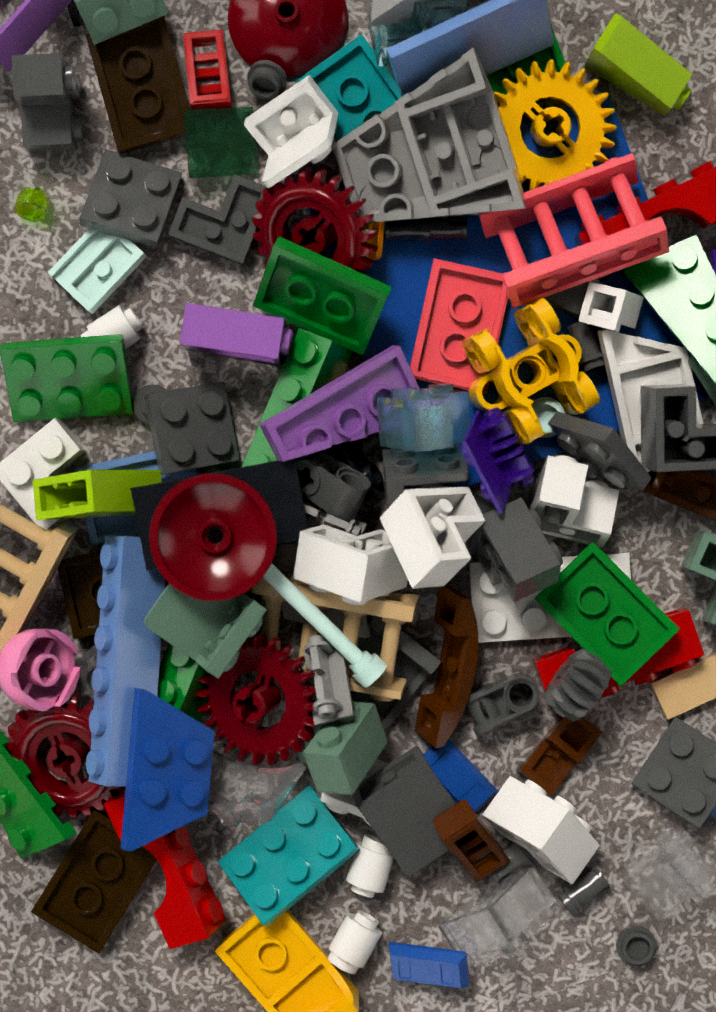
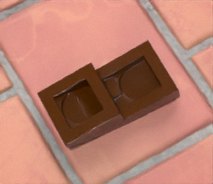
[517,716,602,796]

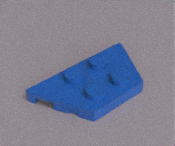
[121,688,215,851]

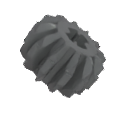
[544,649,612,722]

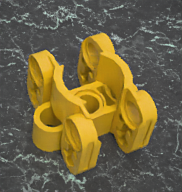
[462,298,600,444]

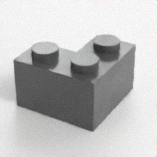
[11,53,84,153]
[640,384,716,472]
[475,497,563,602]

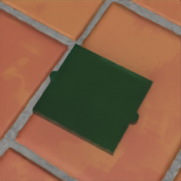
[182,107,259,179]

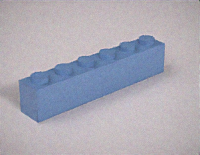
[86,535,165,786]

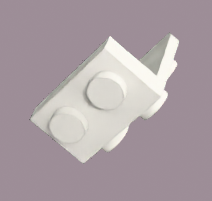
[244,75,339,188]

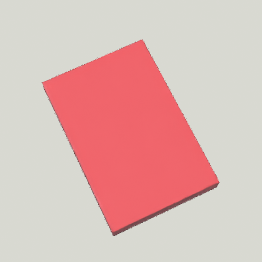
[410,258,508,395]

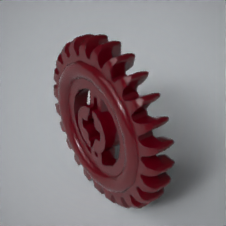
[252,167,378,275]
[195,633,316,766]
[6,693,126,819]

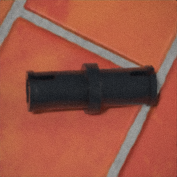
[385,214,467,244]

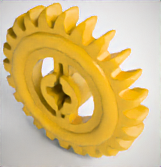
[494,59,617,191]

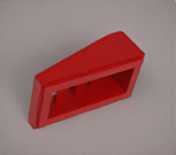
[183,29,232,119]

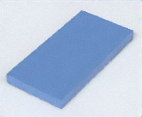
[386,0,555,97]

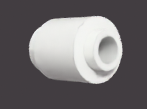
[81,305,144,349]
[346,834,394,898]
[328,910,382,974]

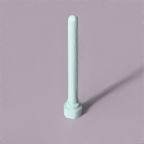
[263,563,387,688]

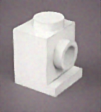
[578,281,644,333]

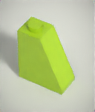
[584,13,693,116]
[33,470,162,521]

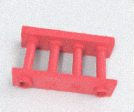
[478,153,669,309]

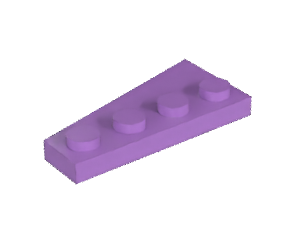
[259,345,433,462]

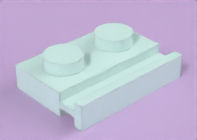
[48,228,147,314]

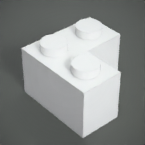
[0,418,87,530]
[529,455,619,548]
[380,487,485,589]
[293,524,408,605]
[482,776,600,885]

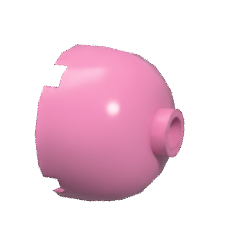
[0,628,80,711]

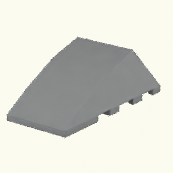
[332,48,526,223]

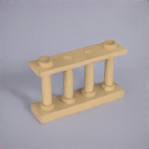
[0,483,79,652]
[249,570,420,702]

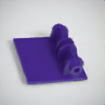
[462,407,534,514]

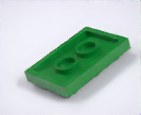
[253,236,392,355]
[0,334,133,422]
[534,541,680,686]

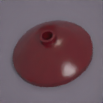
[228,0,348,79]
[149,473,277,601]

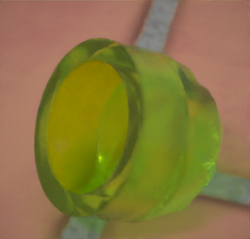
[14,187,49,221]

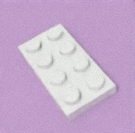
[469,552,631,643]

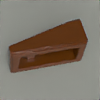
[433,799,510,882]

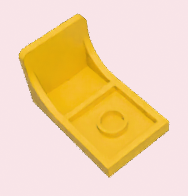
[214,910,359,1012]

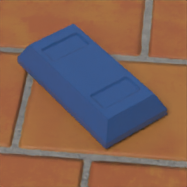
[424,739,499,813]
[388,942,470,988]

